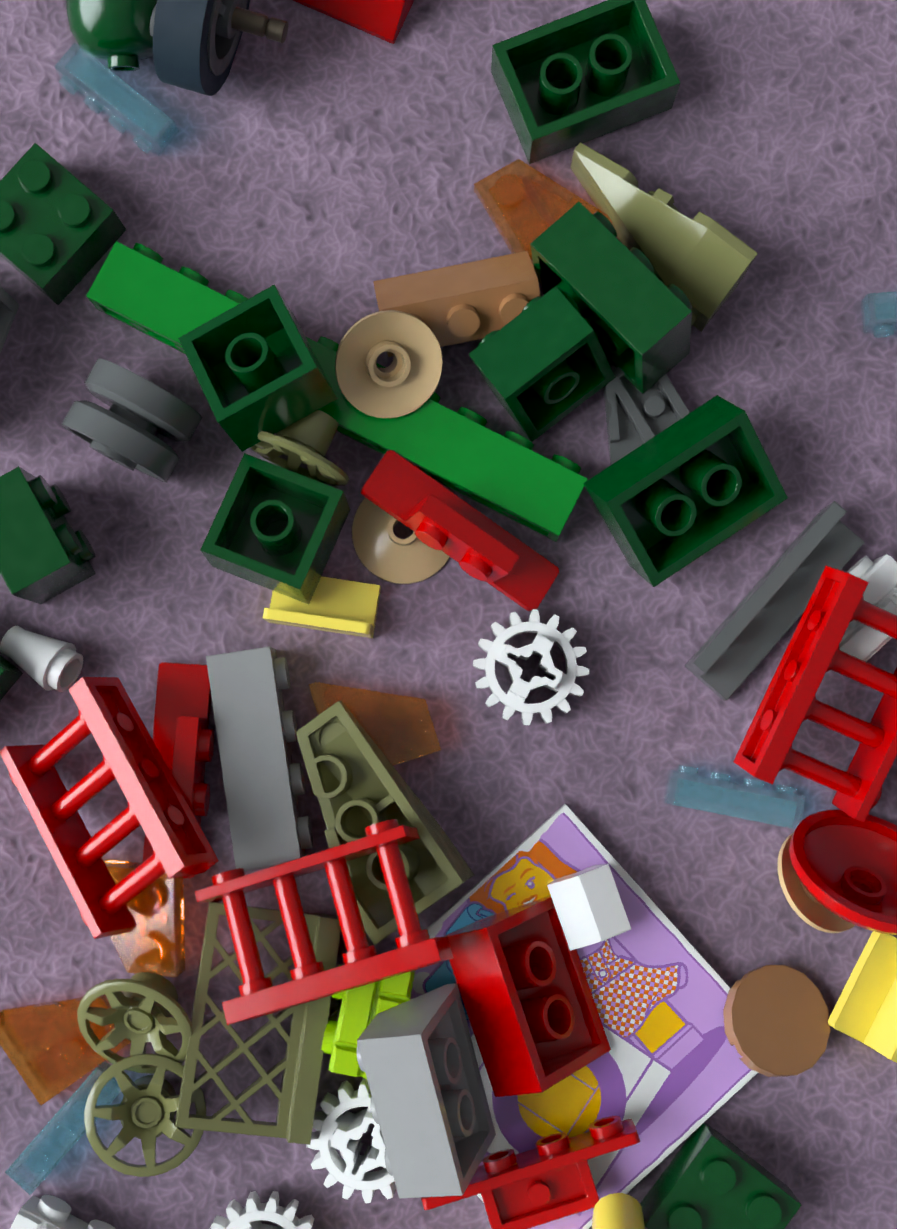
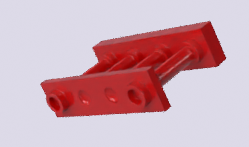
[733,566,897,823]
[0,677,219,939]
[194,819,454,1025]

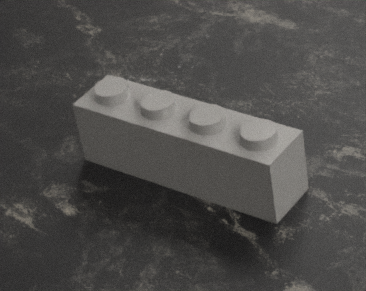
[206,646,313,871]

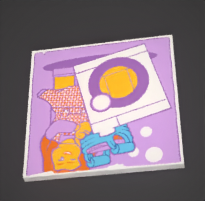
[328,804,758,1229]

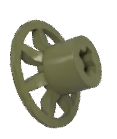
[250,410,349,486]
[77,972,193,1074]
[84,1054,206,1177]

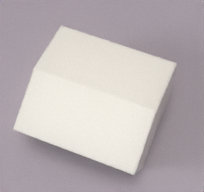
[547,864,631,951]

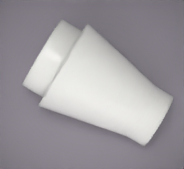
[0,626,83,692]

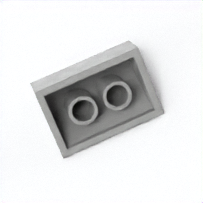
[356,983,496,1199]

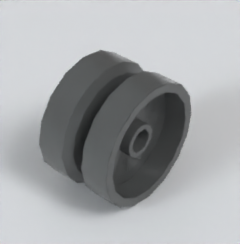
[61,358,203,483]

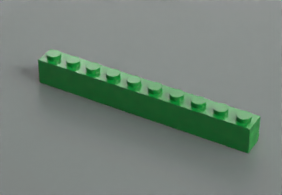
[86,241,588,542]

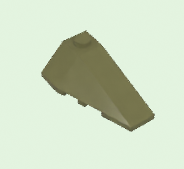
[570,142,758,332]
[296,700,474,945]

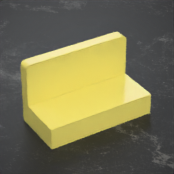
[263,576,381,638]
[828,931,897,1063]

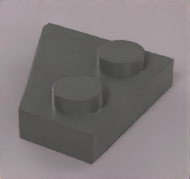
[603,367,690,465]

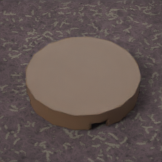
[723,965,830,1077]

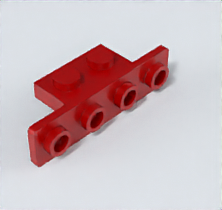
[361,450,559,612]
[142,662,214,879]
[421,1116,640,1229]

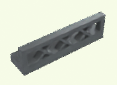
[685,501,865,701]

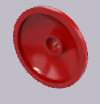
[789,810,897,935]

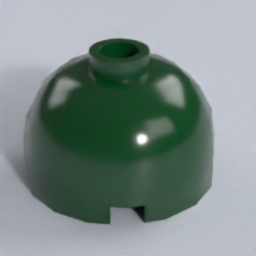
[66,0,157,71]

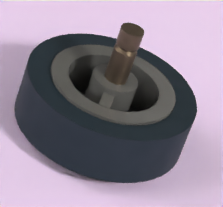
[150,0,289,96]

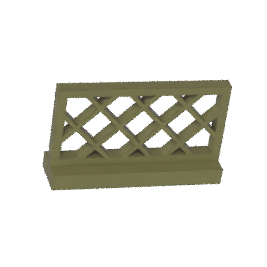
[175,902,341,1145]

